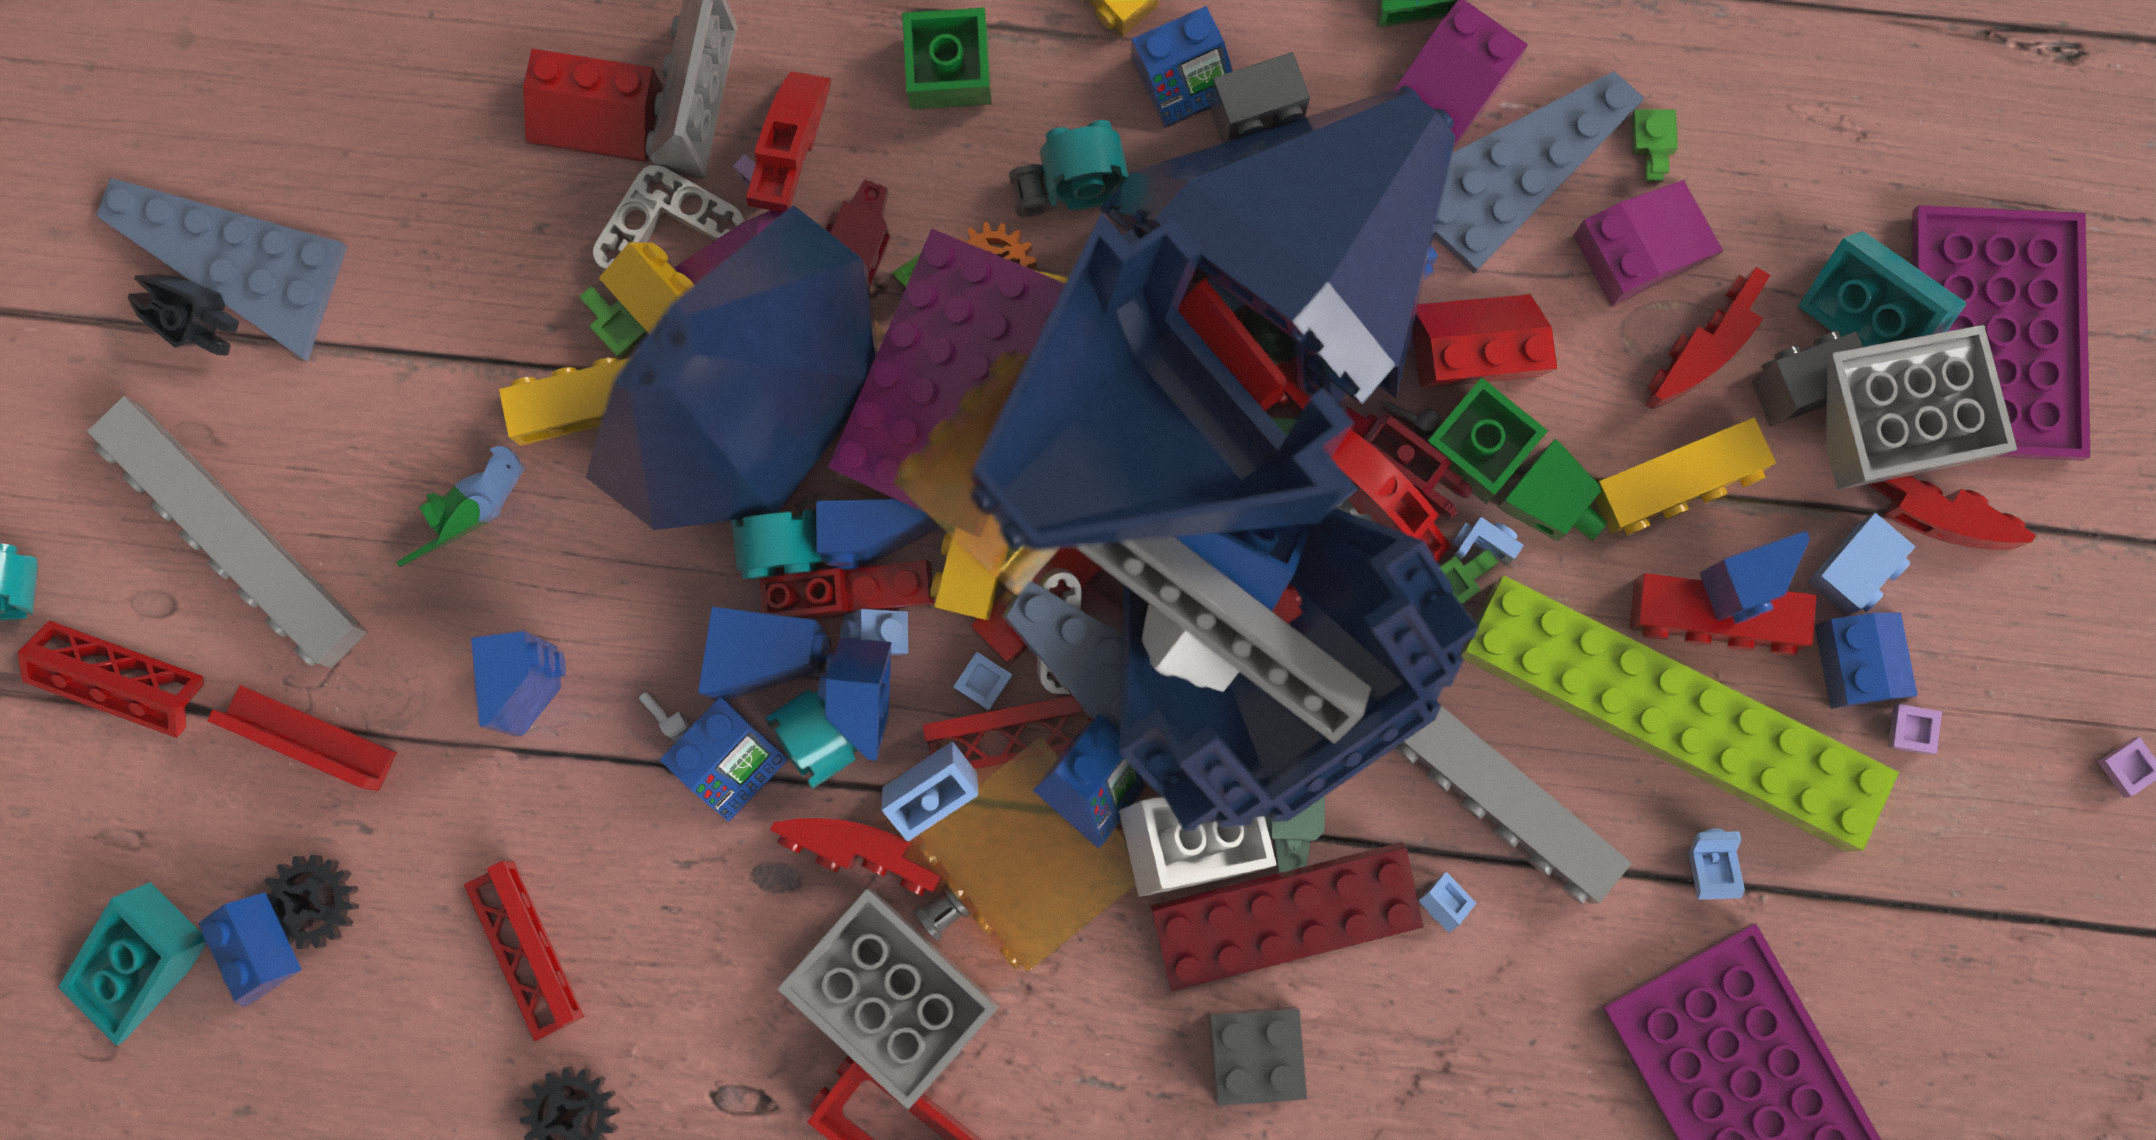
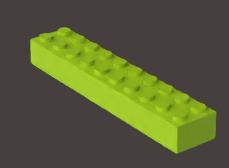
[1460,575,1899,852]

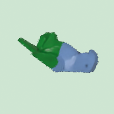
[396,446,525,567]

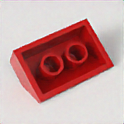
[523,48,663,162]
[1178,278,1287,411]
[1412,294,1557,389]

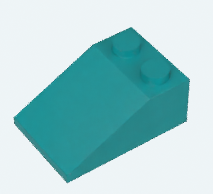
[58,882,207,1046]

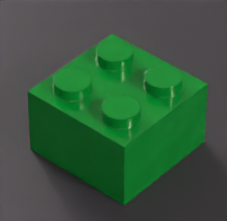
[902,7,992,110]
[1427,377,1548,504]

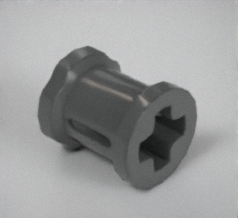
[1009,164,1053,217]
[913,884,971,941]

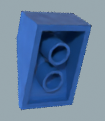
[816,499,946,570]

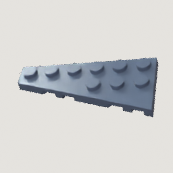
[1434,71,1645,274]
[96,178,347,362]
[1002,579,1164,797]

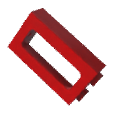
[807,1055,982,1140]

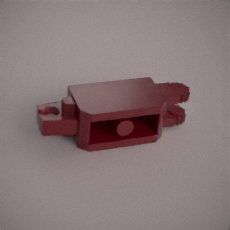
[826,180,891,288]
[1344,407,1473,519]

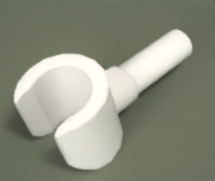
[639,692,690,741]

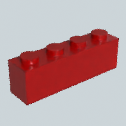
[971,546,1106,666]
[1630,573,1817,656]

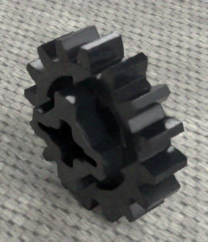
[265,855,359,949]
[520,1066,620,1140]

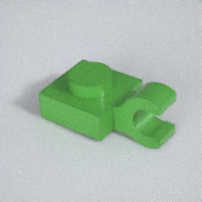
[1631,109,1678,182]
[579,286,649,359]
[1440,549,1498,604]

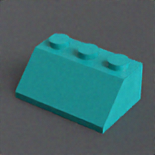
[1798,231,1967,347]

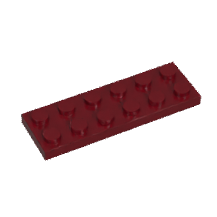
[1150,842,1424,991]

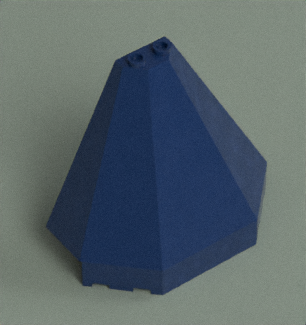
[1099,85,1455,405]
[586,205,878,530]
[969,212,1358,551]
[1119,508,1479,831]

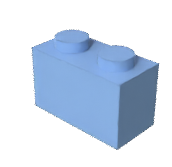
[1808,513,1916,615]
[881,741,979,842]

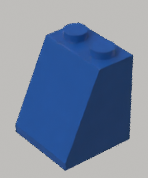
[698,607,831,701]

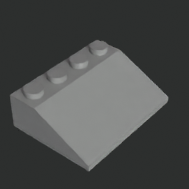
[646,0,738,179]
[1826,325,2017,490]
[778,889,1000,1110]

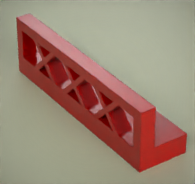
[17,620,204,738]
[207,685,397,791]
[922,696,1092,769]
[464,861,584,1041]

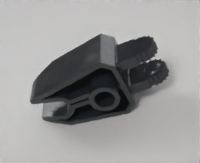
[128,274,239,356]

